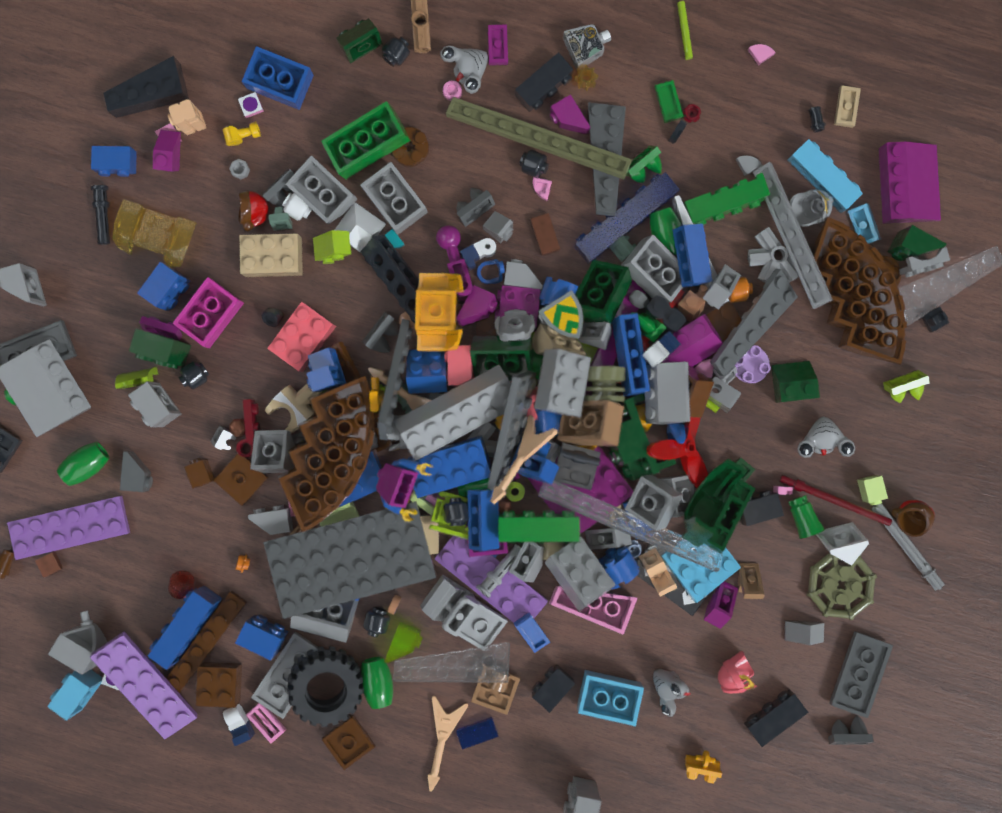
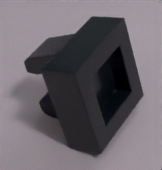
[921,306,949,333]

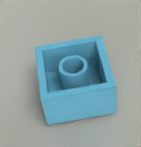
[47,670,103,721]

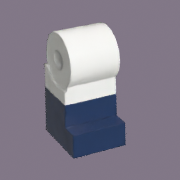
[460,238,496,271]
[642,331,681,367]
[223,704,255,746]

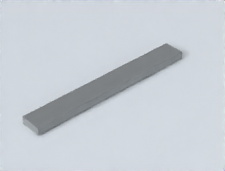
[753,162,833,309]

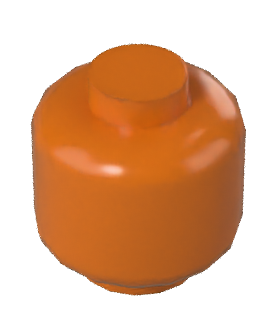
[728,277,753,303]

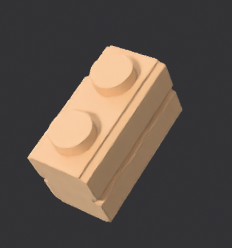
[168,99,206,135]

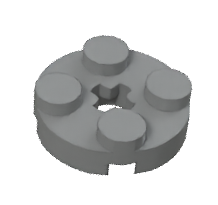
[495,310,535,341]

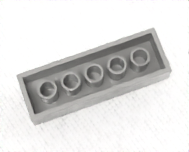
[394,365,511,461]

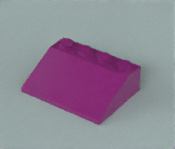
[879,142,941,224]

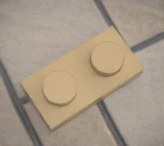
[834,86,861,128]

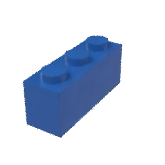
[673,224,712,287]
[468,489,499,551]

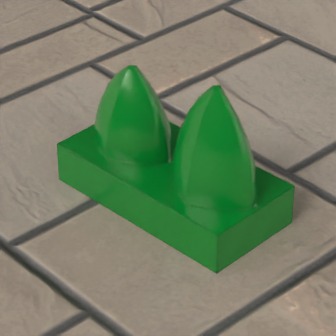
[626,145,662,183]
[631,312,666,343]

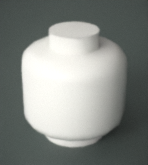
[282,193,312,221]

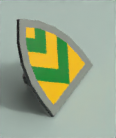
[539,290,583,339]

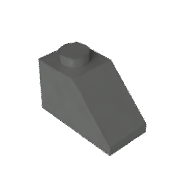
[120,451,153,492]

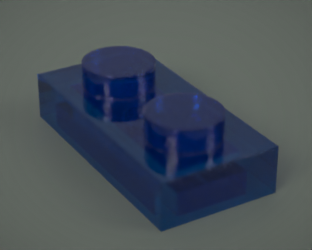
[456,717,499,750]

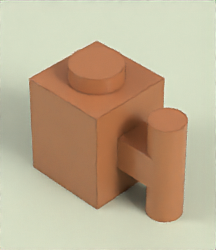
[677,285,707,322]

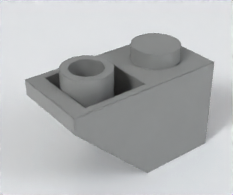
[483,211,513,244]
[248,505,293,535]

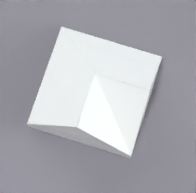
[335,203,386,253]
[816,522,869,565]

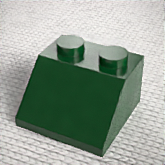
[336,18,383,64]
[887,225,946,261]
[771,361,820,403]

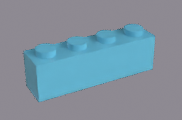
[788,139,863,213]

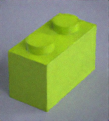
[313,230,351,264]

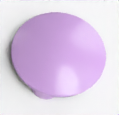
[735,345,770,383]

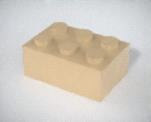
[240,234,303,277]

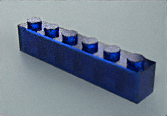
[574,172,680,265]

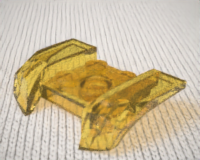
[113,199,197,267]

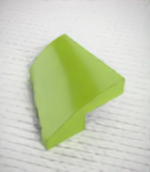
[115,367,158,389]

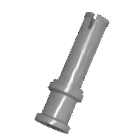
[476,544,521,598]

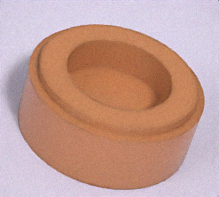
[387,595,402,615]

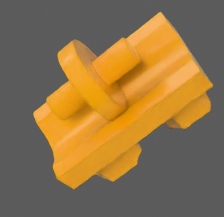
[685,750,722,784]

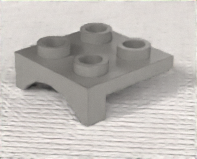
[899,247,950,278]

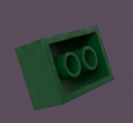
[575,259,632,325]
[129,329,191,369]

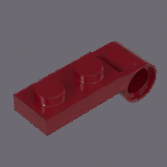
[236,399,260,457]

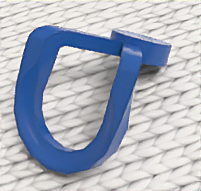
[477,259,505,284]

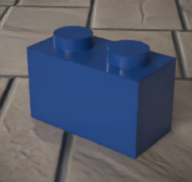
[91,146,137,177]

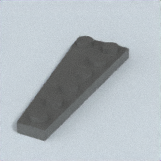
[587,102,626,216]
[710,269,798,377]
[378,319,413,440]

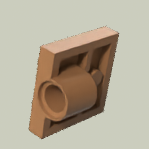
[471,664,520,715]

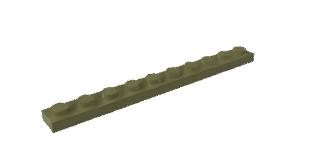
[446,97,632,179]

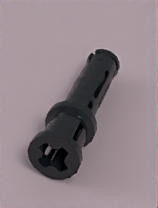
[90,185,110,245]

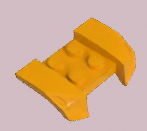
[415,273,464,351]

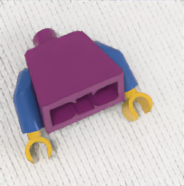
[376,458,434,521]

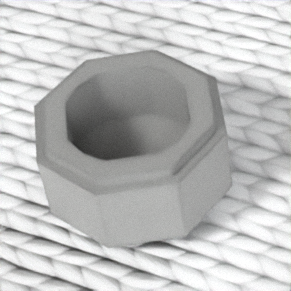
[229,159,250,179]
[629,290,649,309]

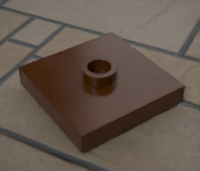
[213,454,269,506]
[321,715,376,770]

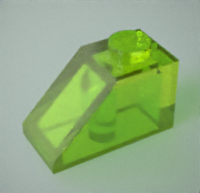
[384,622,423,663]

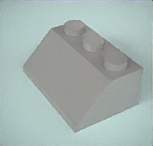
[286,156,358,224]
[645,362,690,425]
[290,600,359,643]

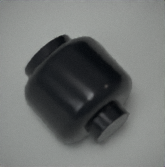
[382,37,410,67]
[519,149,549,178]
[178,361,209,390]
[443,498,468,527]
[363,607,391,637]

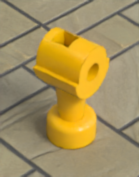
[223,122,261,146]

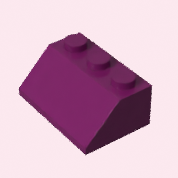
[662,314,723,367]

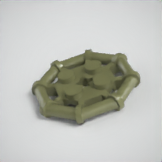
[806,552,877,620]

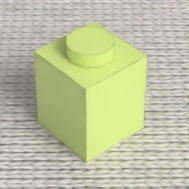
[857,475,888,505]

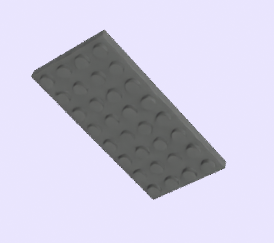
[263,501,436,619]

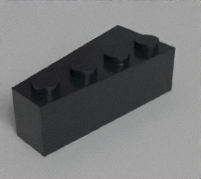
[103,56,189,118]

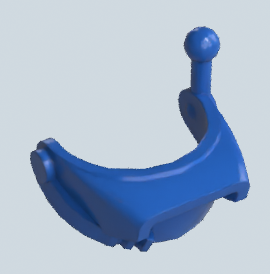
[666,423,686,444]

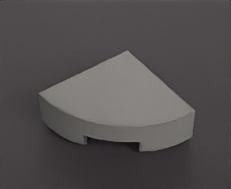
[735,156,762,176]

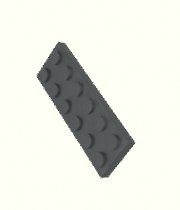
[487,371,537,491]

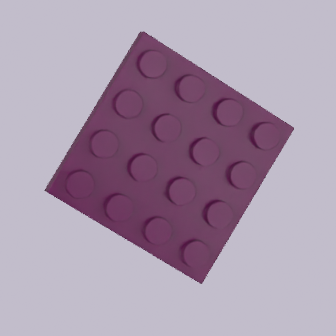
[527,446,634,535]

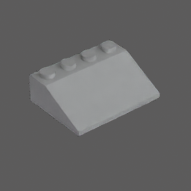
[0,339,91,437]

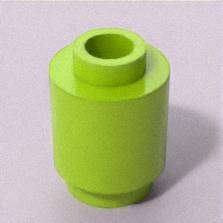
[505,481,525,502]

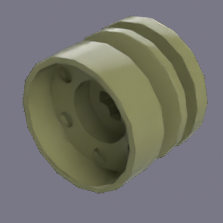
[583,366,625,403]

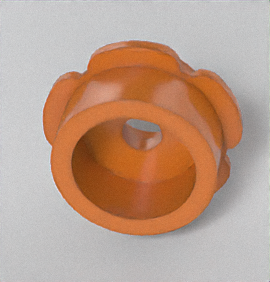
[235,554,250,573]

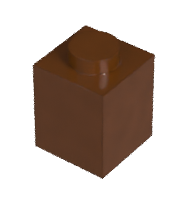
[184,458,215,489]

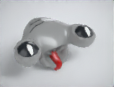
[440,46,488,94]
[797,416,855,458]
[653,669,691,717]

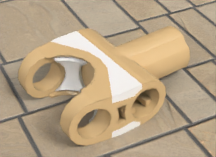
[265,384,322,434]

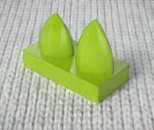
[883,370,929,403]

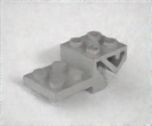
[420,575,508,651]

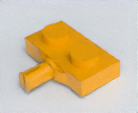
[370,377,384,412]

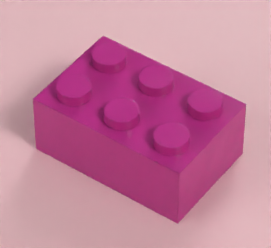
[172,277,244,348]

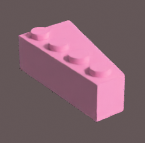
[549,586,637,635]

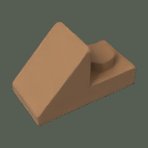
[738,563,765,599]

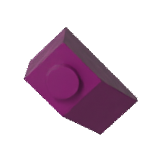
[549,94,590,134]
[153,130,181,172]
[456,285,497,326]
[704,581,738,629]

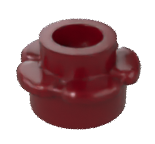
[682,104,701,123]

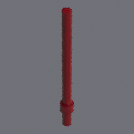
[779,475,892,526]

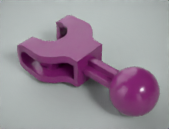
[436,225,473,304]

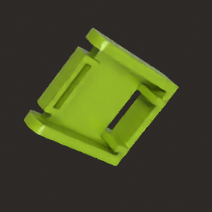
[429,491,468,540]

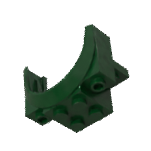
[608,393,676,481]
[681,459,755,554]

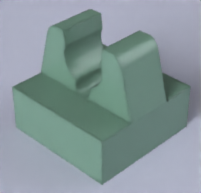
[269,206,292,231]
[609,235,636,262]

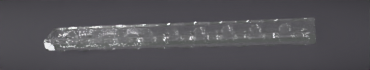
[538,480,723,572]

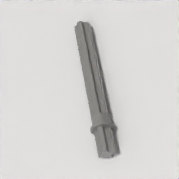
[872,503,945,591]

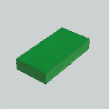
[654,80,684,123]

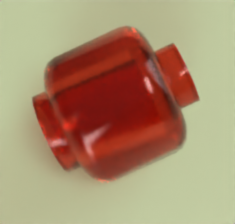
[168,570,195,599]

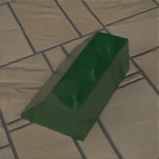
[470,336,533,381]

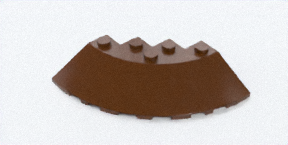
[811,217,907,365]
[277,376,375,532]

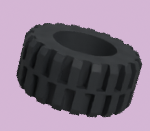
[287,646,364,727]

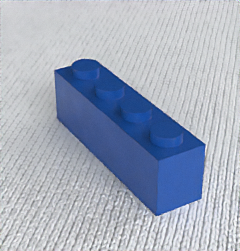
[612,313,650,396]

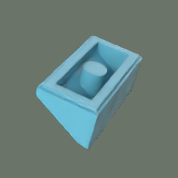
[848,203,881,243]

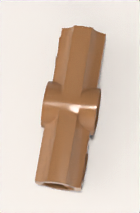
[411,0,431,53]

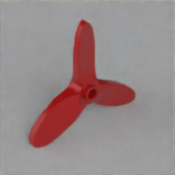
[647,417,708,488]

